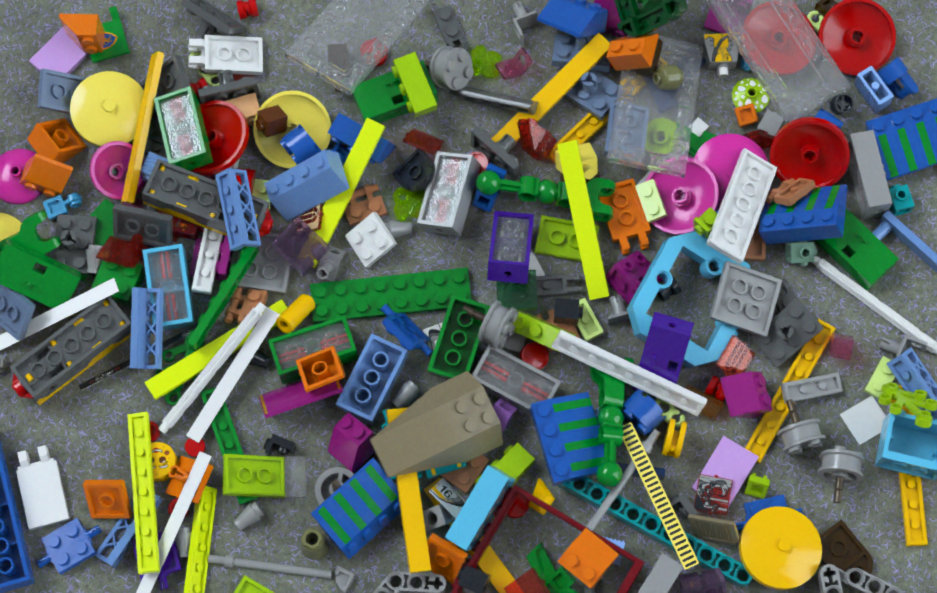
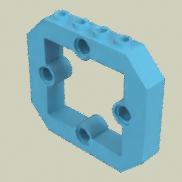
[627,231,751,369]

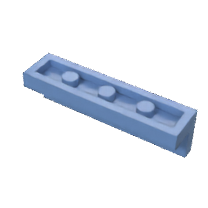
[215,168,261,251]
[130,287,164,369]
[887,347,937,420]
[95,494,162,569]

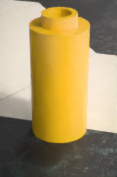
[276,294,315,334]

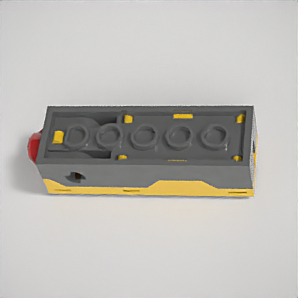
[142,159,274,241]
[10,296,131,405]

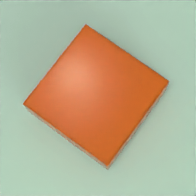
[734,103,759,128]

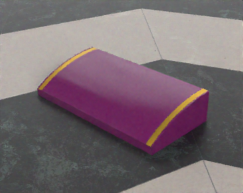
[259,380,343,418]

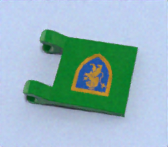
[90,6,130,64]

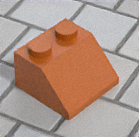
[59,13,105,54]
[606,34,659,71]
[27,118,87,164]
[19,154,73,198]
[296,345,345,393]
[557,528,619,588]

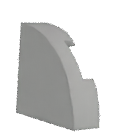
[335,565,356,593]

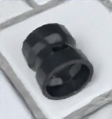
[829,93,854,115]
[657,276,681,302]

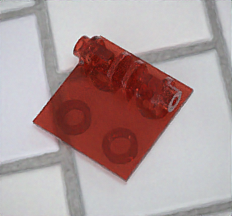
[96,234,148,269]

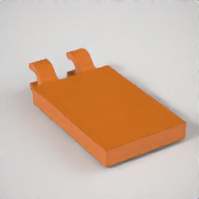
[598,178,651,255]

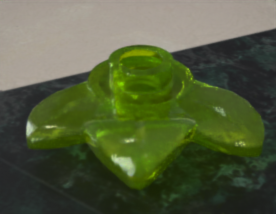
[471,45,502,78]
[393,187,425,222]

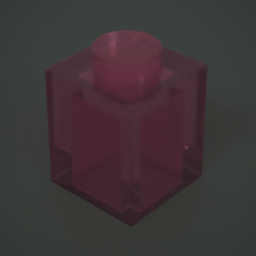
[828,333,854,360]

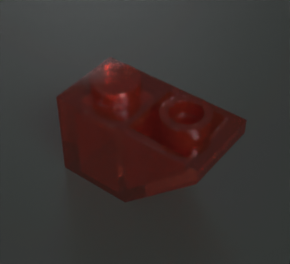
[517,118,557,160]

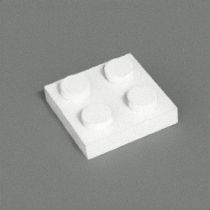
[345,212,397,267]

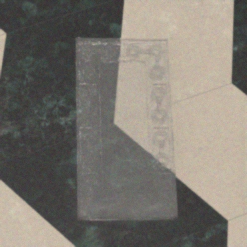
[285,0,432,96]
[705,0,851,123]
[606,34,704,178]

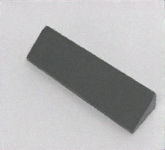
[458,87,538,115]

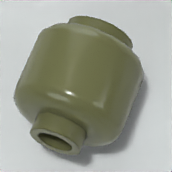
[653,65,684,90]

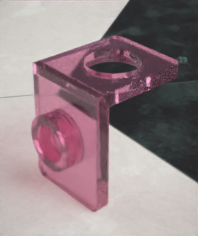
[495,47,533,80]

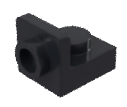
[263,434,297,456]

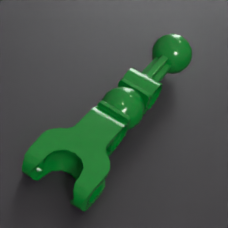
[476,170,616,222]
[0,210,62,254]
[590,357,634,487]

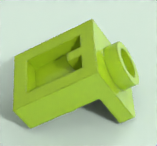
[693,207,717,239]

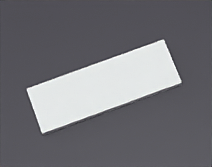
[706,148,777,264]

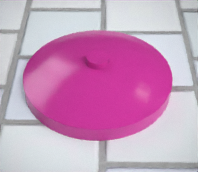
[694,134,768,210]
[645,157,720,236]

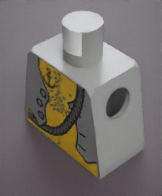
[701,33,740,79]

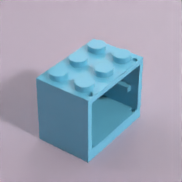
[874,410,937,481]

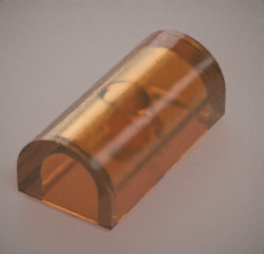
[686,384,724,421]

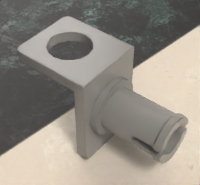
[512,2,538,46]
[316,245,346,282]
[607,295,630,324]
[879,335,928,357]

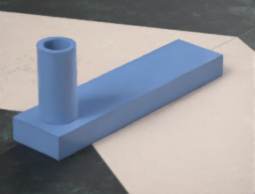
[872,210,937,272]

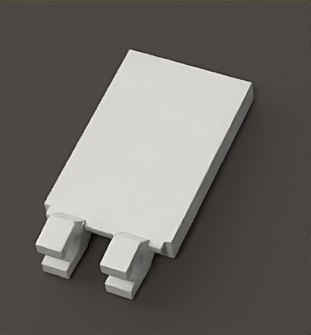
[188,35,263,75]
[16,445,70,530]

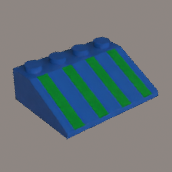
[866,98,937,181]
[759,184,848,244]
[529,392,604,487]
[311,458,401,559]

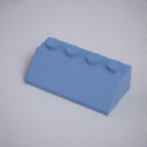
[264,149,350,222]
[335,333,409,427]

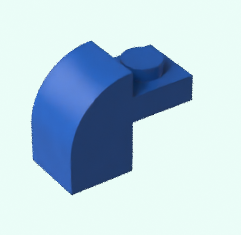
[472,163,507,212]

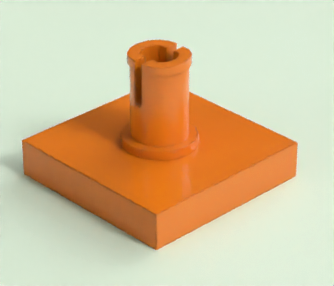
[165,456,214,504]
[83,480,132,518]
[427,533,468,584]

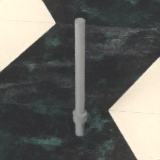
[586,429,661,530]
[208,554,332,579]

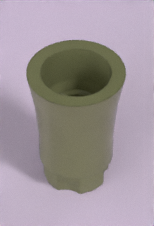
[301,529,329,560]

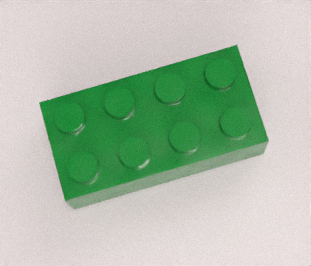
[427,294,491,380]

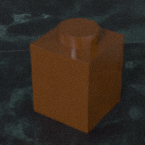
[255,105,288,138]

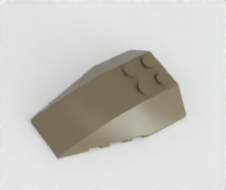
[370,371,503,478]

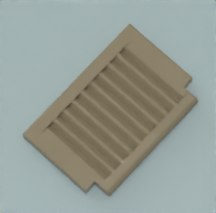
[688,514,740,545]

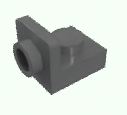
[669,493,698,519]

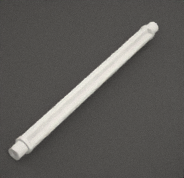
[811,255,937,355]
[158,302,267,434]

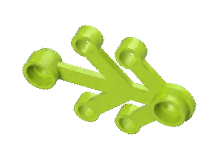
[878,382,937,428]

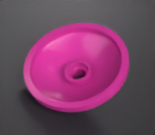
[89,141,145,200]
[0,149,42,205]

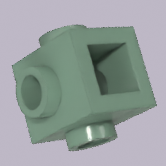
[785,240,817,266]

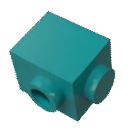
[889,184,915,216]

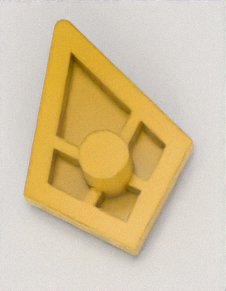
[529,478,555,516]

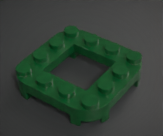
[614,0,688,37]

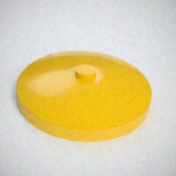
[739,506,822,590]

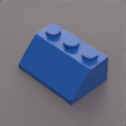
[537,0,608,38]
[327,112,396,164]

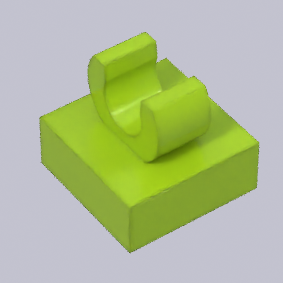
[744,472,770,499]

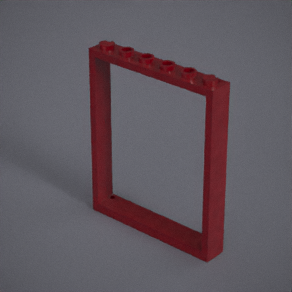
[451,485,646,593]

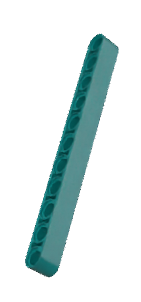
[557,477,752,587]

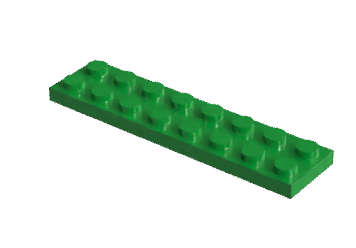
[310,267,471,324]

